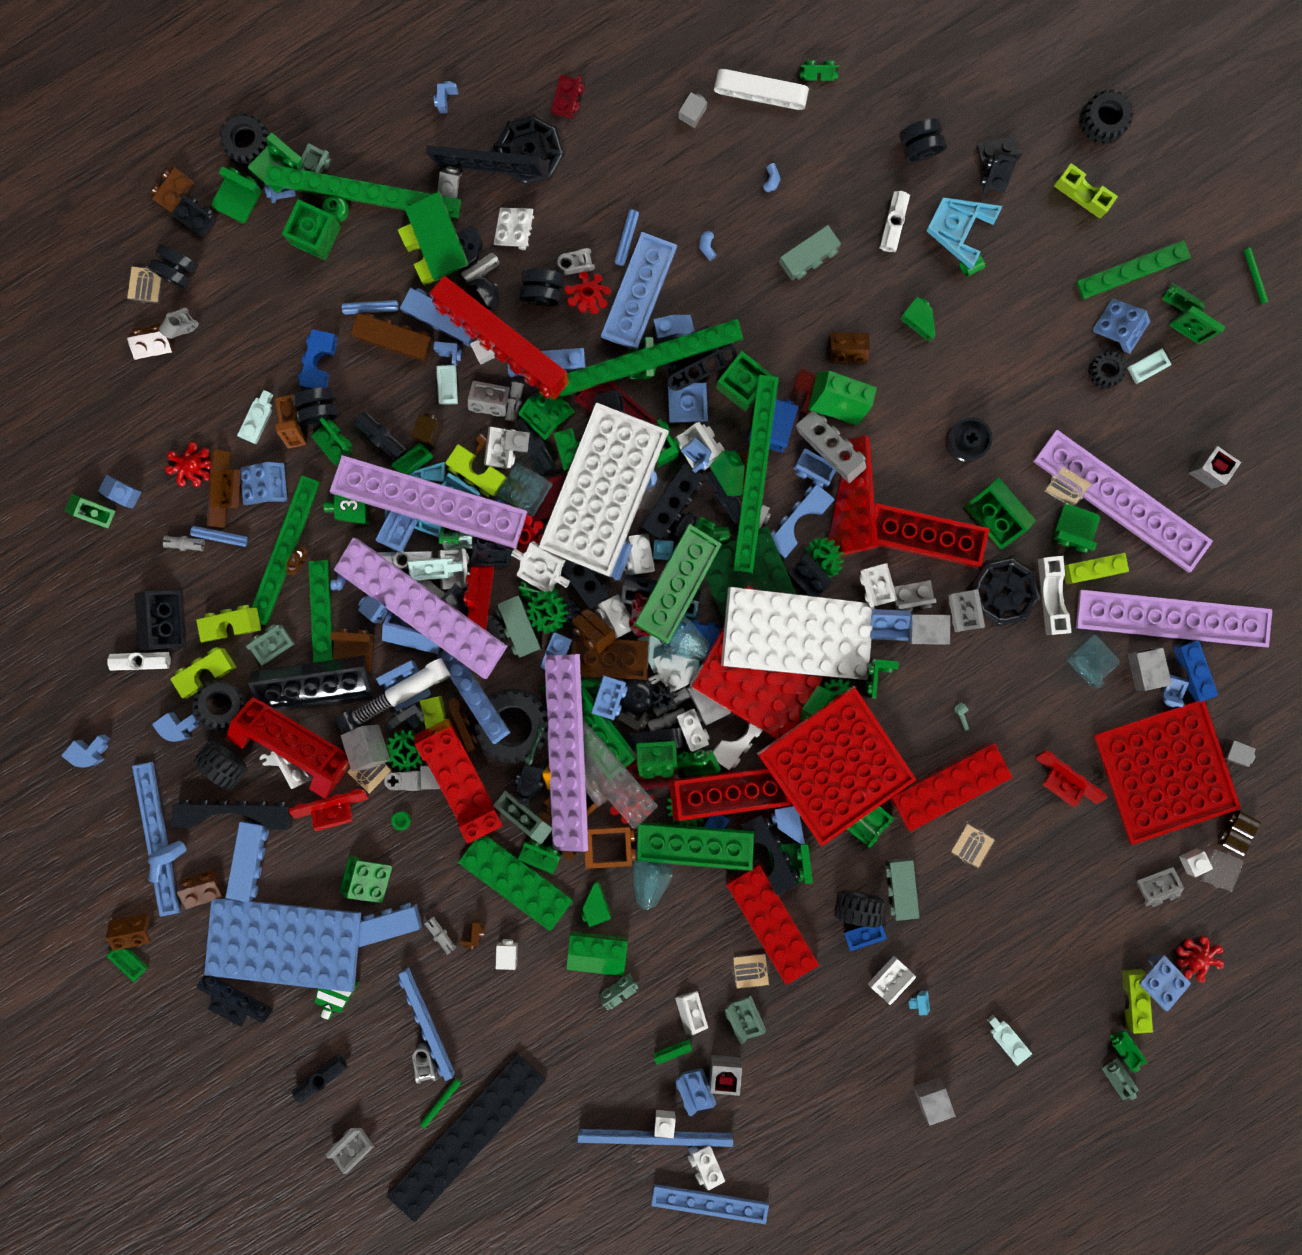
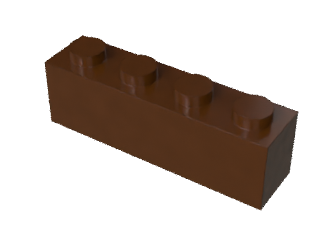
[350,312,433,363]

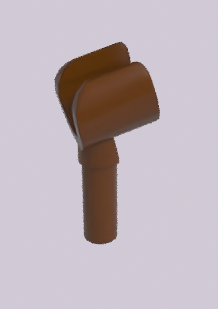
[473,433,487,456]

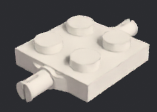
[511,541,570,593]
[648,642,708,692]

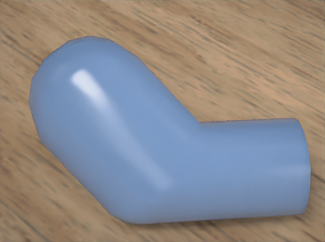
[763,163,780,192]
[699,231,717,261]
[330,573,347,591]

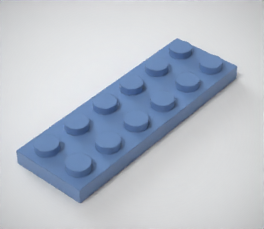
[601,232,677,351]

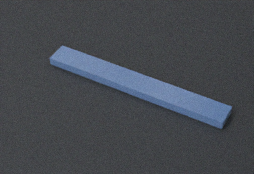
[132,762,181,917]
[578,1129,733,1147]

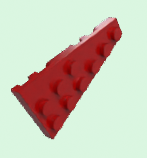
[828,435,878,556]

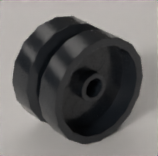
[899,118,947,163]
[147,244,199,289]
[520,268,564,306]
[292,387,340,425]
[945,417,993,463]

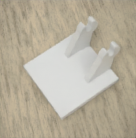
[260,751,314,789]

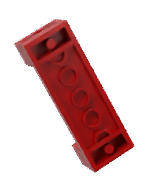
[226,697,349,799]
[413,718,502,844]

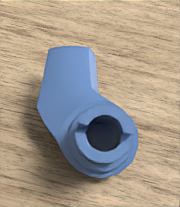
[147,841,187,882]

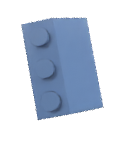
[382,610,441,654]

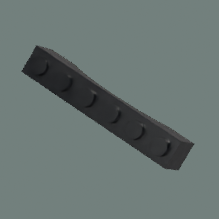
[172,799,293,830]

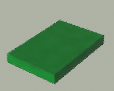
[1168,305,1225,345]

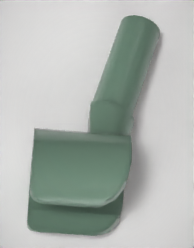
[954,702,969,730]

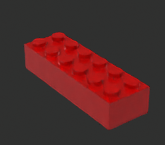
[875,503,989,568]
[890,742,1013,832]
[669,767,791,821]
[725,862,819,985]

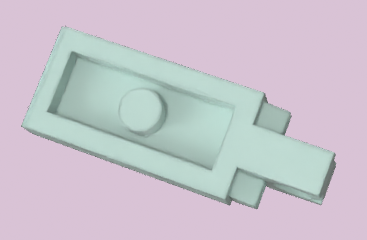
[237,390,273,444]
[408,557,464,580]
[987,1015,1032,1066]

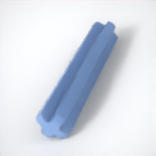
[615,209,639,266]
[342,300,399,314]
[190,526,248,547]

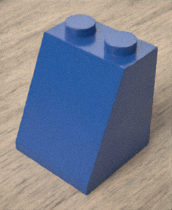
[747,397,798,453]

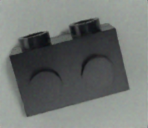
[385,704,425,731]

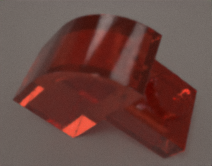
[793,369,816,416]

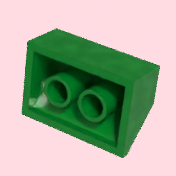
[808,371,877,426]
[964,477,1036,549]
[567,931,628,976]

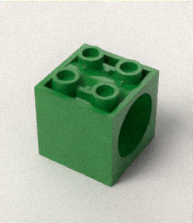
[282,199,341,261]
[716,351,772,412]

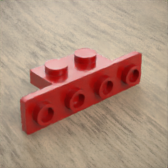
[464,566,495,630]
[1035,750,1107,807]
[289,789,369,831]

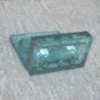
[498,464,553,517]
[1067,635,1120,689]

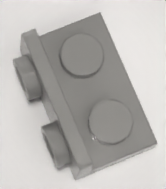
[468,381,510,417]
[894,580,937,611]
[1136,867,1184,907]

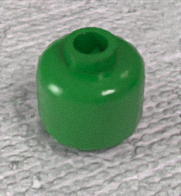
[322,196,349,223]

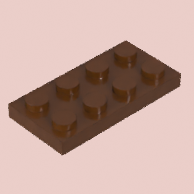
[572,637,650,680]

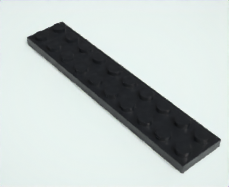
[386,1053,546,1223]

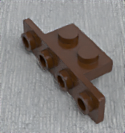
[207,449,241,528]

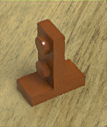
[275,394,307,449]

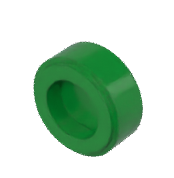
[391,811,411,831]

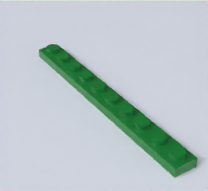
[265,164,461,220]
[559,319,744,397]
[733,375,779,573]

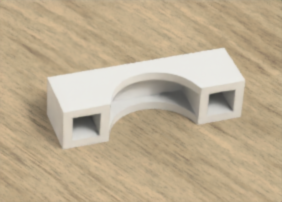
[1038,556,1071,635]
[713,723,762,770]

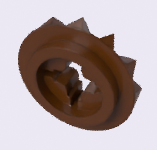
[286,546,308,575]

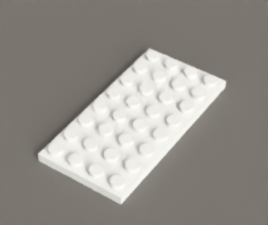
[538,403,669,577]
[721,587,874,680]

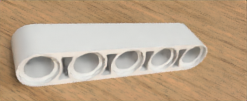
[714,69,809,110]

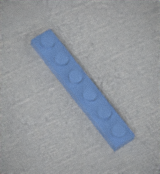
[437,650,510,744]
[398,967,455,1081]
[651,1184,769,1224]

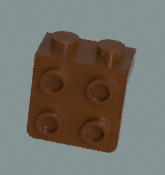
[330,628,374,672]

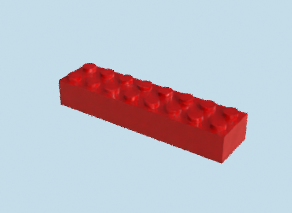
[429,276,569,400]

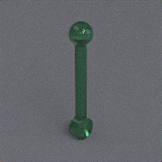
[525,725,545,765]

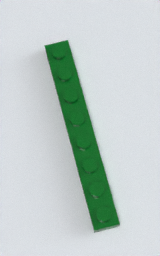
[252,475,321,626]

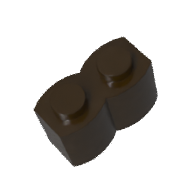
[1218,810,1261,856]

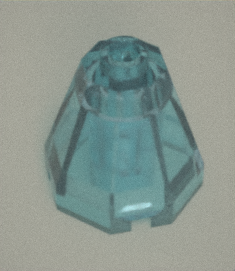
[660,616,710,661]
[633,861,673,910]

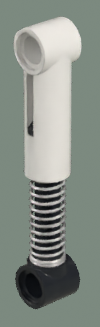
[334,658,451,735]

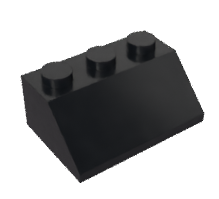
[134,590,185,651]

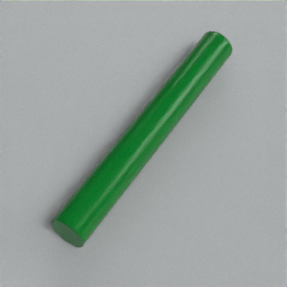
[1243,248,1269,305]
[419,1078,462,1128]

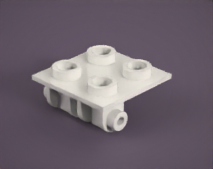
[493,208,534,250]

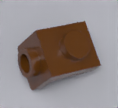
[459,919,485,949]

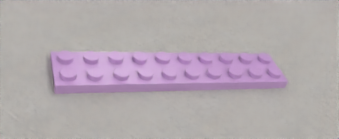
[1033,430,1213,573]
[330,455,528,549]
[334,538,507,679]
[1075,590,1272,647]
[545,654,588,852]

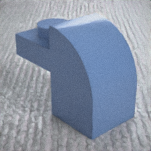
[152,712,199,742]
[62,735,111,768]

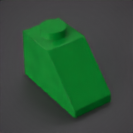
[900,297,935,342]
[709,451,744,496]
[64,494,115,528]
[799,686,834,724]
[581,880,611,927]

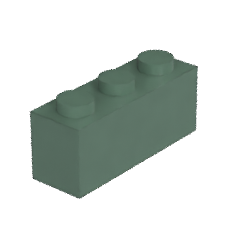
[779,225,841,281]
[496,595,542,658]
[494,791,553,844]
[885,858,919,921]

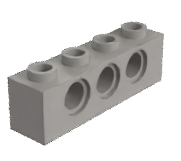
[796,411,866,483]

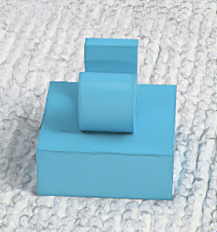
[653,540,674,560]
[909,991,930,1015]

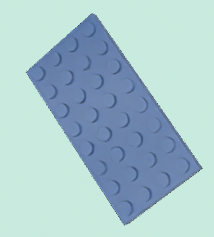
[204,898,361,992]

